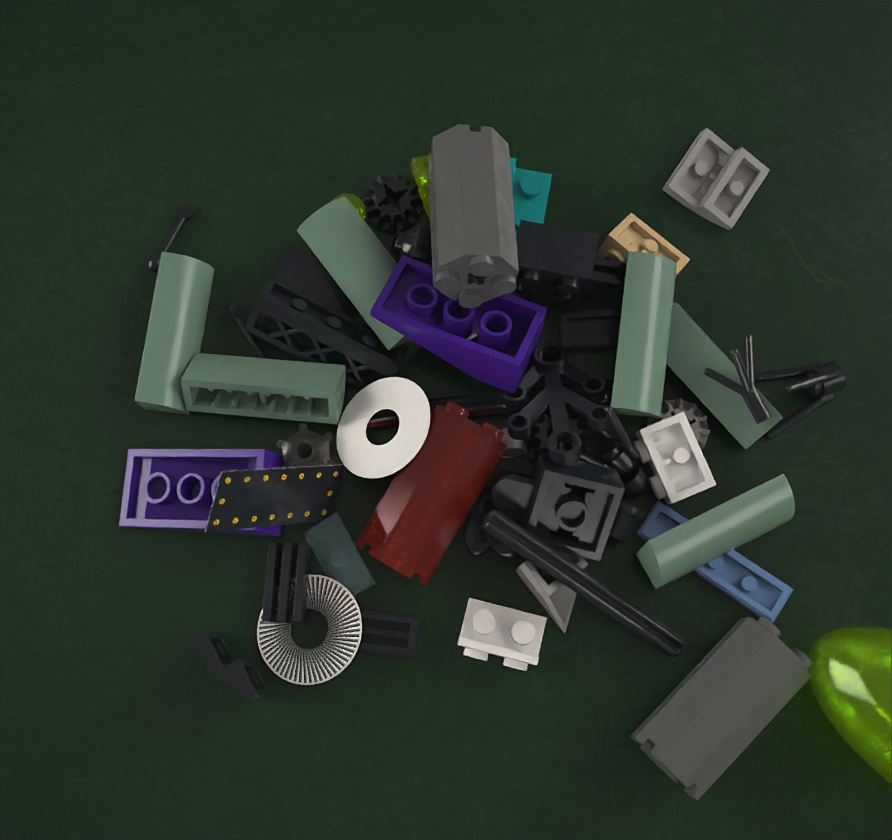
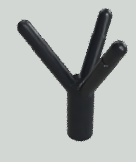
[704,334,772,424]

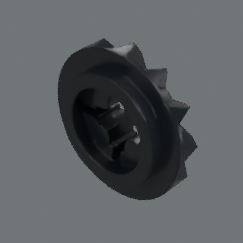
[363,171,423,231]

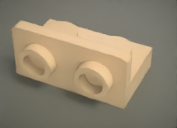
[596,213,690,279]

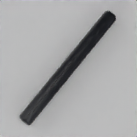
[482,510,684,657]

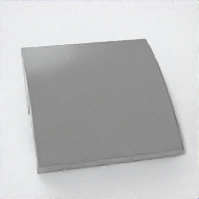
[662,128,770,230]

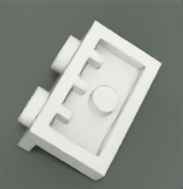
[633,411,716,505]
[458,598,547,671]

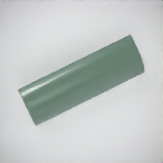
[297,196,410,350]
[611,251,677,418]
[134,252,214,415]
[666,302,783,449]
[181,353,346,424]
[636,473,795,589]

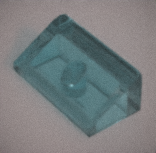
[304,513,376,597]

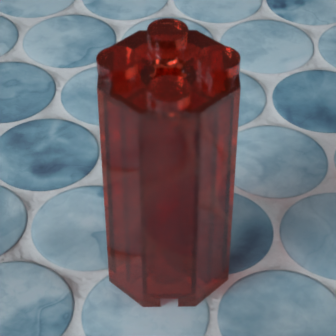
[354,401,507,587]

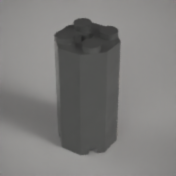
[428,124,519,308]
[630,617,812,800]

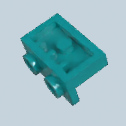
[510,157,552,239]

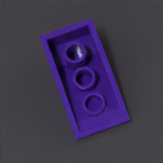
[370,255,547,394]
[119,449,288,536]

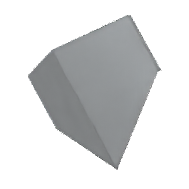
[516,551,589,634]

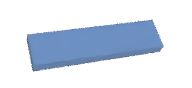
[635,500,794,623]

